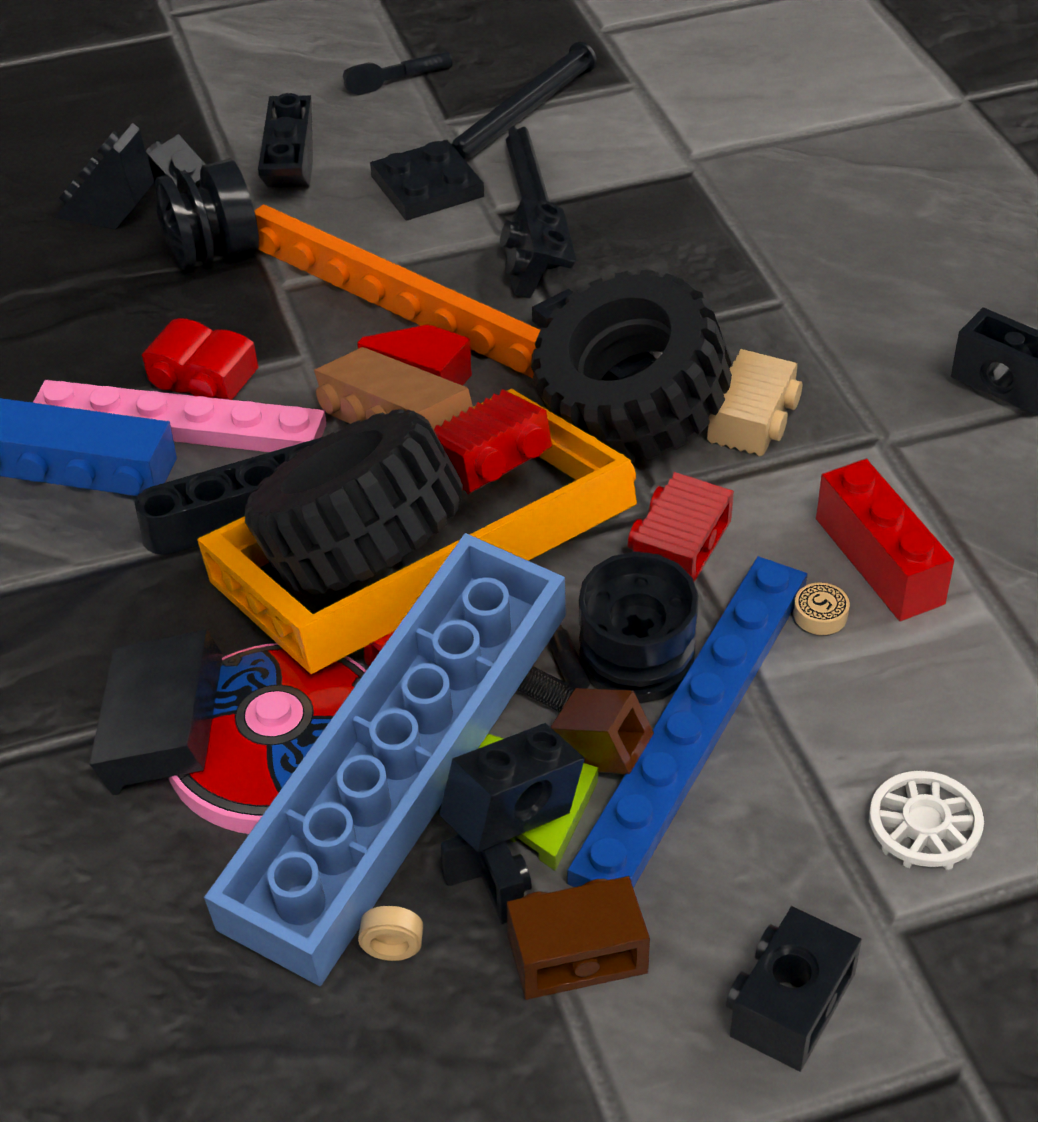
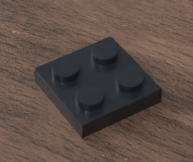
[370,140,484,221]

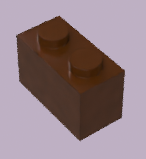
[507,876,650,1000]

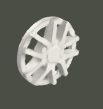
[869,771,984,870]

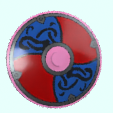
[169,643,366,834]

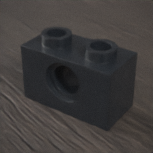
[951,307,1038,416]
[439,723,585,852]
[726,906,862,1072]

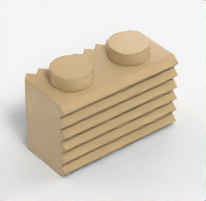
[707,349,803,457]

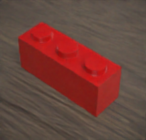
[816,458,955,622]

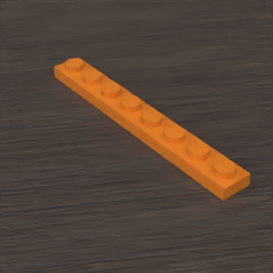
[254,204,540,378]

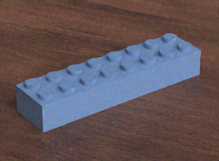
[204,533,566,987]

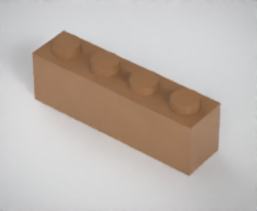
[314,347,473,430]

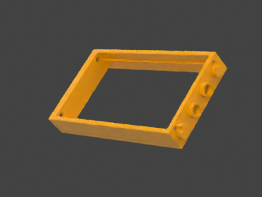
[197,389,637,674]

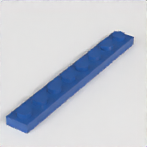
[567,556,808,888]

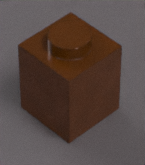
[551,688,654,774]

